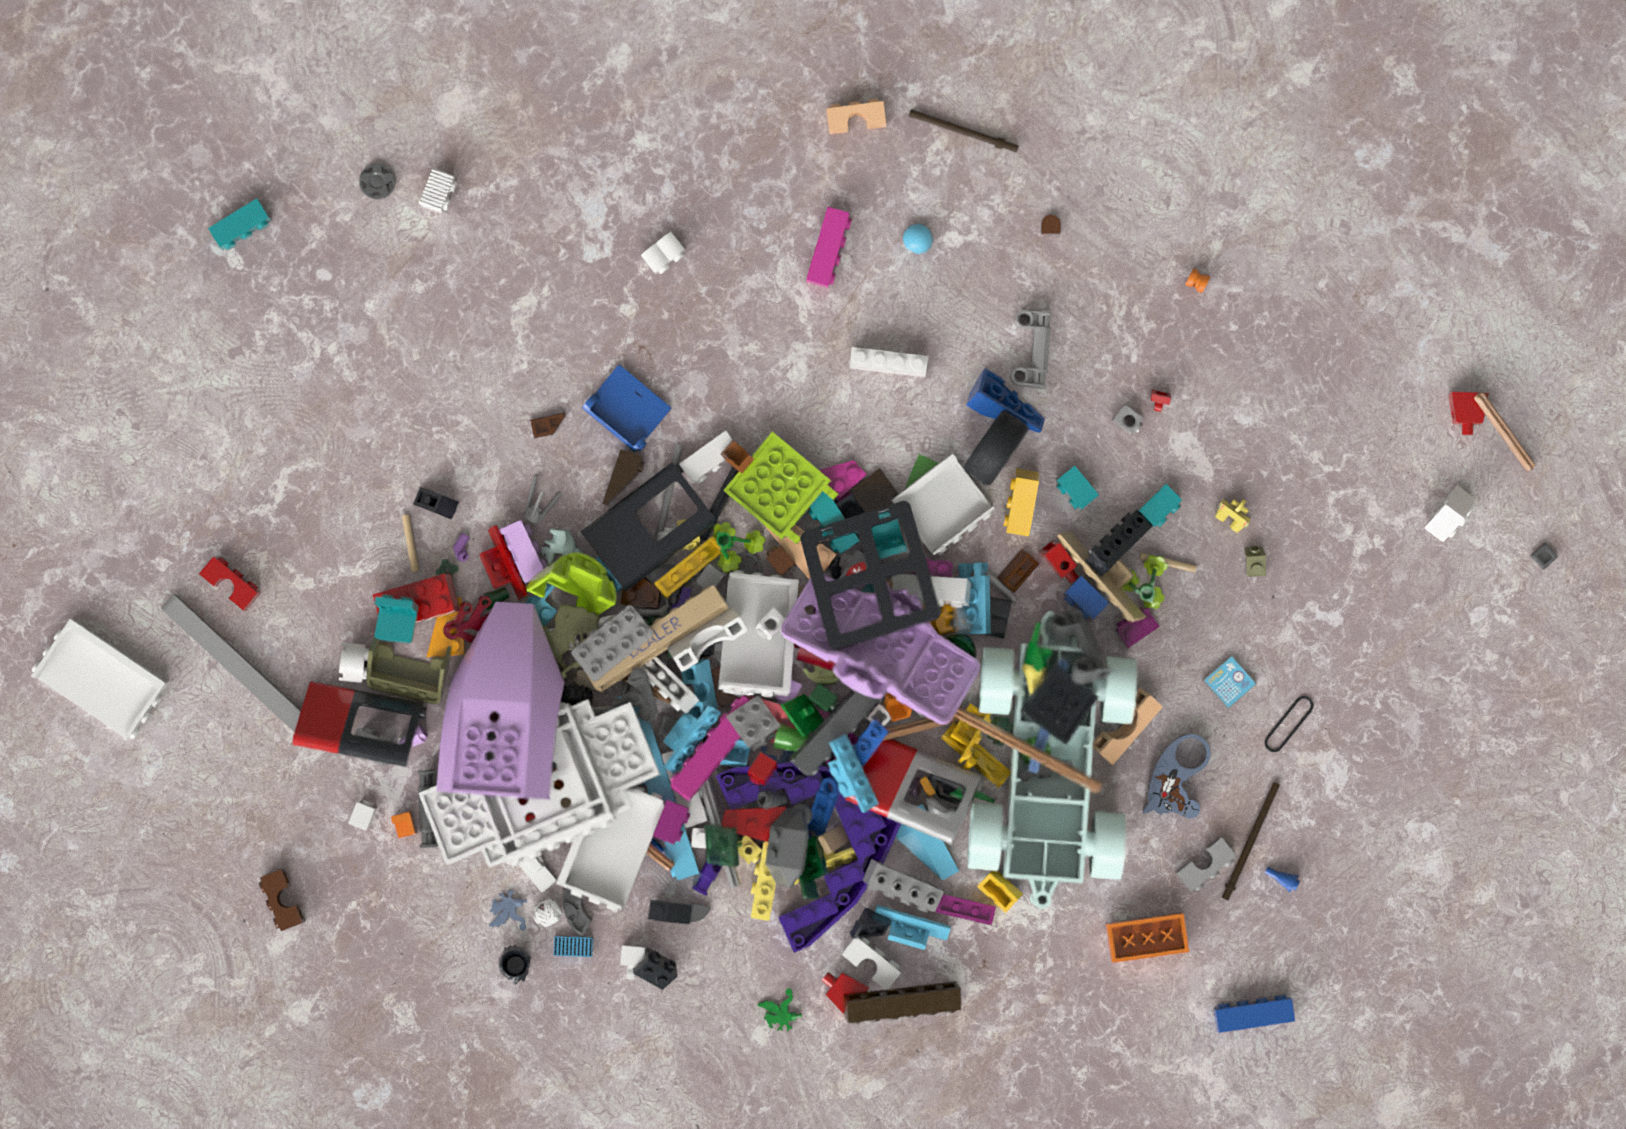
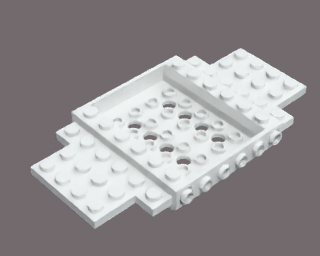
[419,700,660,868]

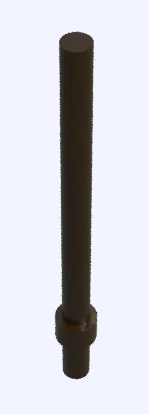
[909,109,1019,153]

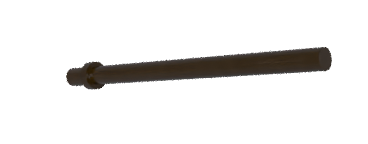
[1221,782,1280,901]

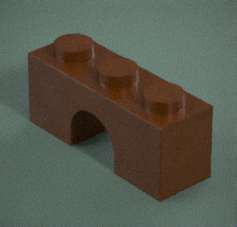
[259,868,305,931]

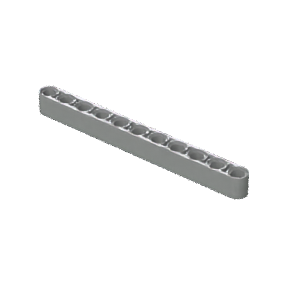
[161,594,301,732]

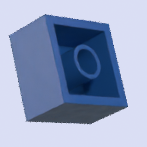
[1063,576,1109,621]

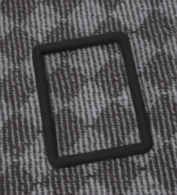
[932,775,966,805]

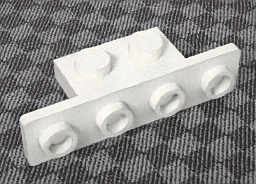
[519,856,556,892]

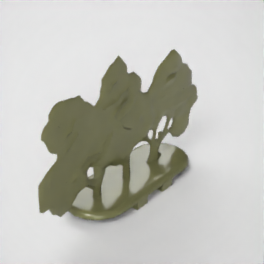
[542,605,600,680]

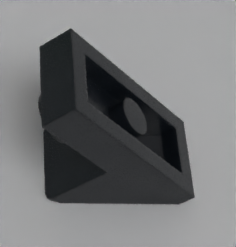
[849,908,891,939]

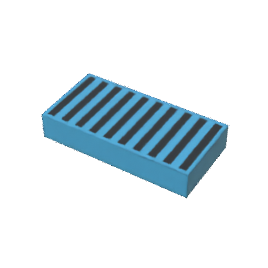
[553,936,593,957]

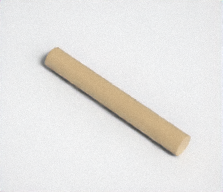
[402,514,419,572]
[1139,552,1197,573]

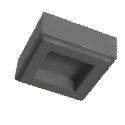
[1530,543,1558,570]

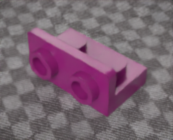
[1115,607,1160,648]

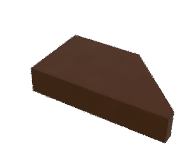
[530,412,566,439]

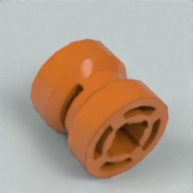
[1185,268,1211,293]

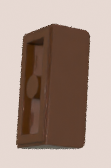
[997,549,1039,593]

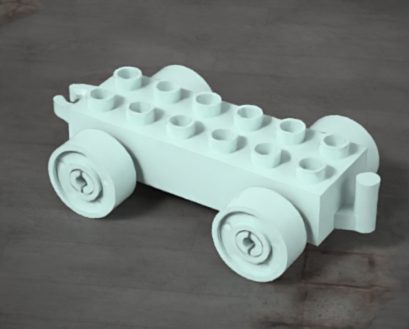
[968,611,1137,909]

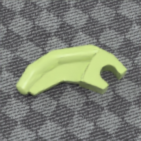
[803,665,841,684]

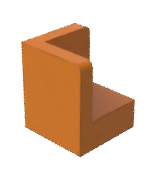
[884,693,912,722]
[391,811,417,838]

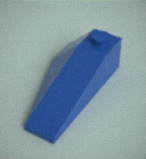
[966,368,1045,433]

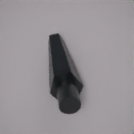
[828,556,842,579]

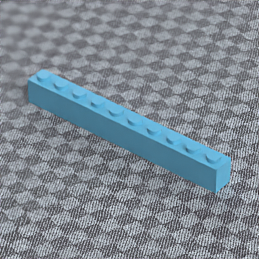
[617,696,700,881]

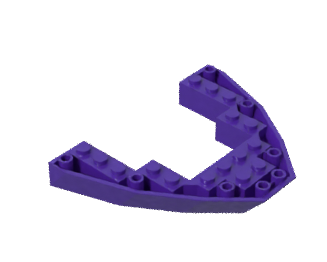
[716,762,901,953]

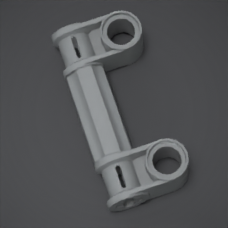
[1010,310,1052,389]

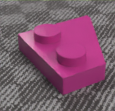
[819,460,867,499]

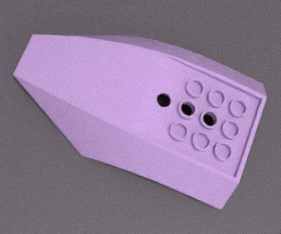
[436,602,565,800]

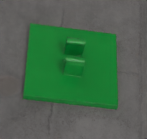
[781,693,824,737]

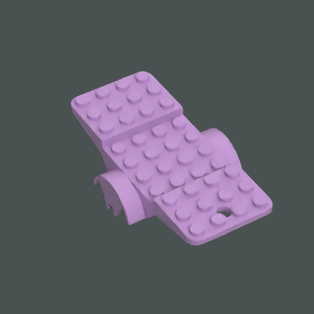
[781,575,980,724]

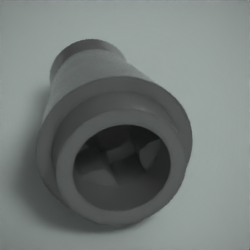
[757,790,787,809]

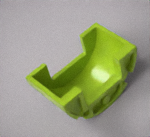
[526,552,616,615]

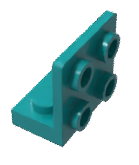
[872,511,907,559]

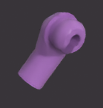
[453,533,470,562]

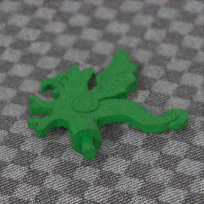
[758,988,802,1032]

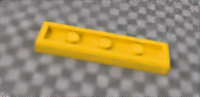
[654,536,722,598]

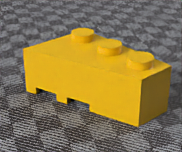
[1003,468,1039,536]

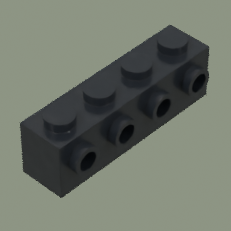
[1085,509,1153,577]

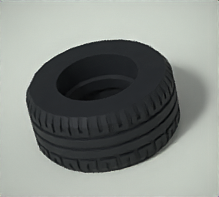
[963,411,1028,485]

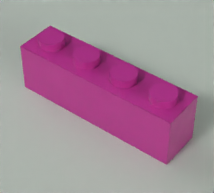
[806,207,852,288]

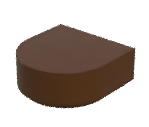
[1041,215,1061,235]

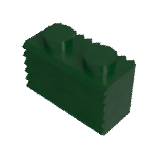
[808,684,839,712]

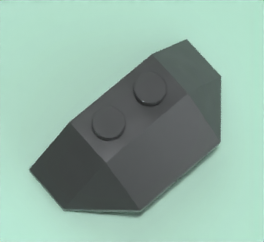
[765,807,809,887]

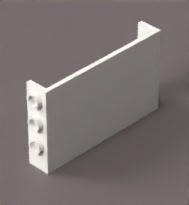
[719,570,799,697]
[31,619,169,741]
[556,785,666,912]

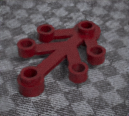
[443,595,509,644]

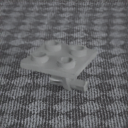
[727,695,780,751]

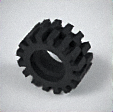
[560,683,593,706]

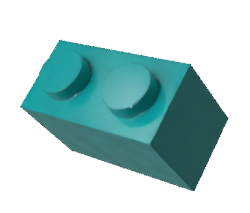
[1056,466,1099,510]
[1138,484,1182,528]

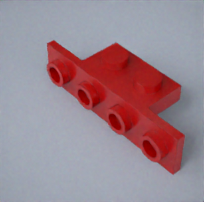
[479,525,528,600]

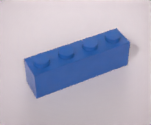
[1213,994,1296,1033]

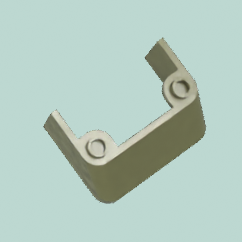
[366,635,452,704]

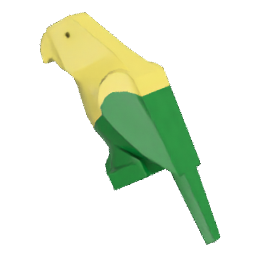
[1022,622,1053,694]

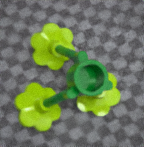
[712,522,766,573]
[1122,554,1168,609]

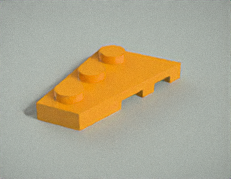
[426,597,465,657]

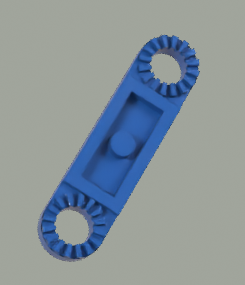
[807,777,840,839]

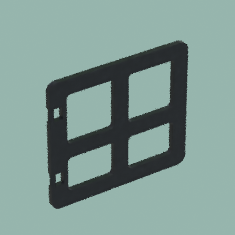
[800,501,941,650]

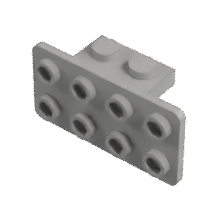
[572,606,654,681]

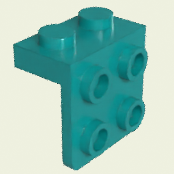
[374,595,419,643]

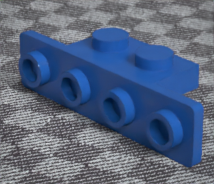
[852,719,889,768]

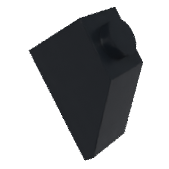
[413,487,459,520]
[648,900,692,924]

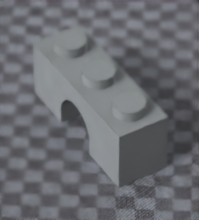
[1175,837,1236,892]

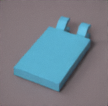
[955,562,991,635]

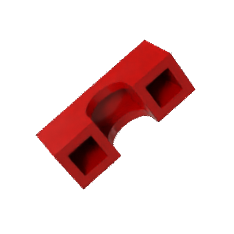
[199,556,261,611]

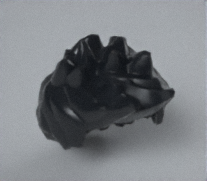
[499,945,531,985]

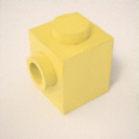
[733,836,762,864]

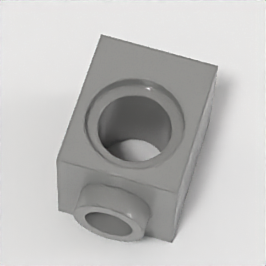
[1112,405,1143,435]

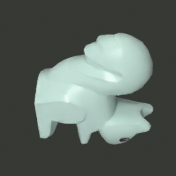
[541,528,582,564]

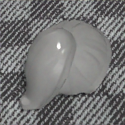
[925,795,960,820]

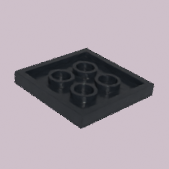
[1020,663,1098,745]

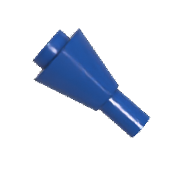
[1265,867,1300,893]

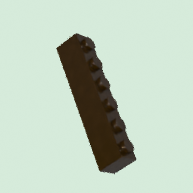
[843,981,961,1025]

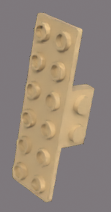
[1057,531,1146,622]

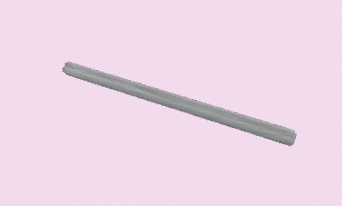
[677,709,741,888]

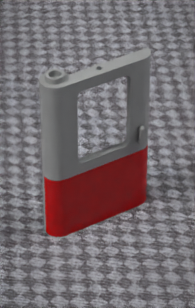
[845,739,985,845]

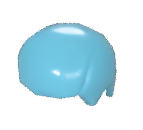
[903,224,933,254]

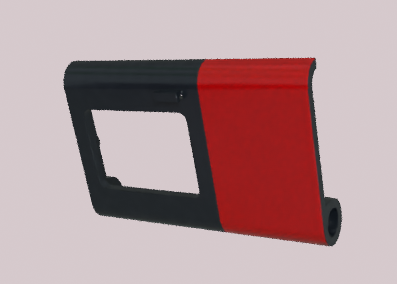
[292,681,427,767]

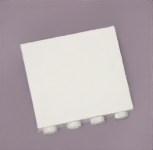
[890,454,995,556]

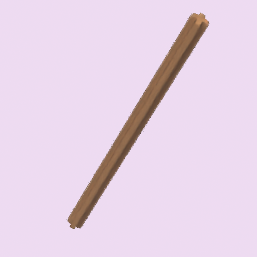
[954,706,1102,792]

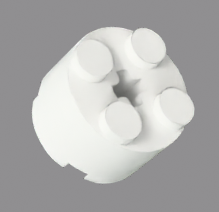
[339,642,369,683]

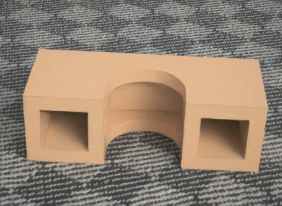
[826,99,886,134]

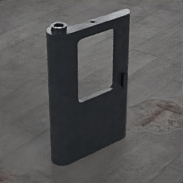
[580,462,718,591]

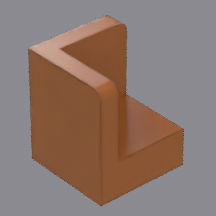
[721,440,754,473]

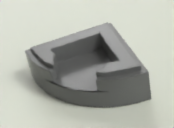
[690,903,711,922]

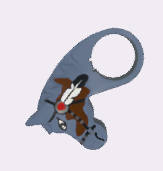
[1143,734,1210,819]

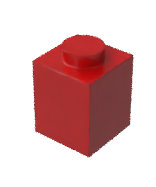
[748,752,777,786]

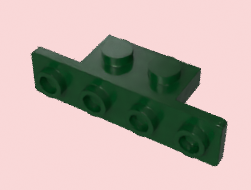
[799,836,828,899]

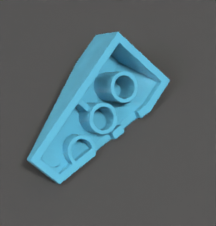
[896,804,959,880]

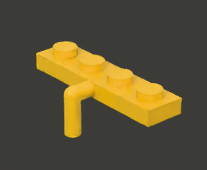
[941,722,1010,788]

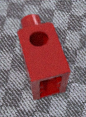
[1448,392,1489,436]
[1038,540,1079,583]
[821,972,869,1015]

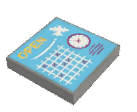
[1202,655,1257,709]

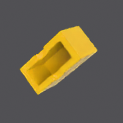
[977,870,1023,913]

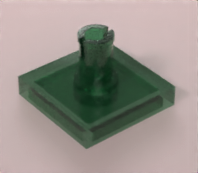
[704,824,743,867]

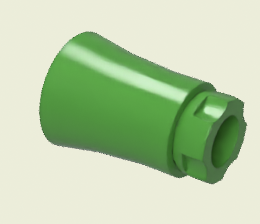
[773,723,810,751]

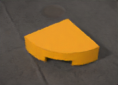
[920,776,936,796]

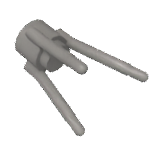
[523,475,562,524]

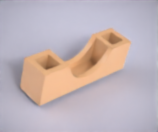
[1093,688,1162,765]

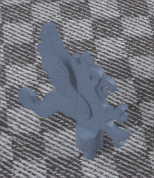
[489,890,527,931]

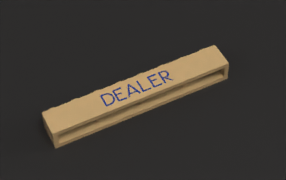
[586,585,730,693]

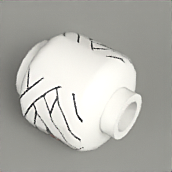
[532,899,562,927]

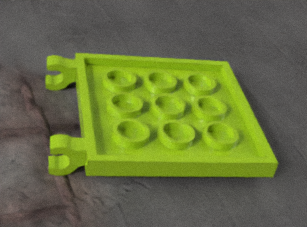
[723,431,838,544]

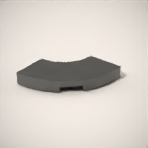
[563,888,593,937]

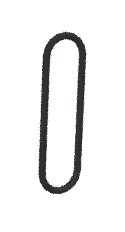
[1265,696,1314,752]

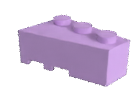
[500,520,547,584]

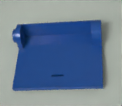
[582,364,672,452]

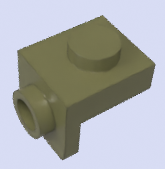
[1244,546,1266,577]

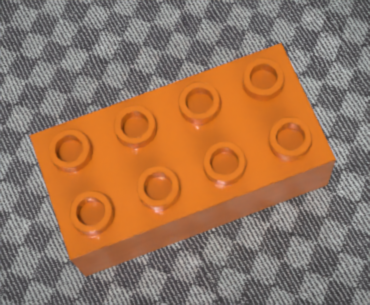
[1105,912,1189,963]

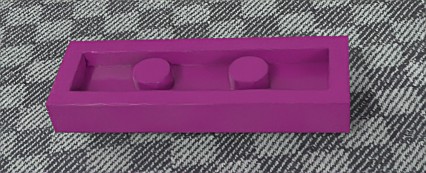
[935,894,996,926]

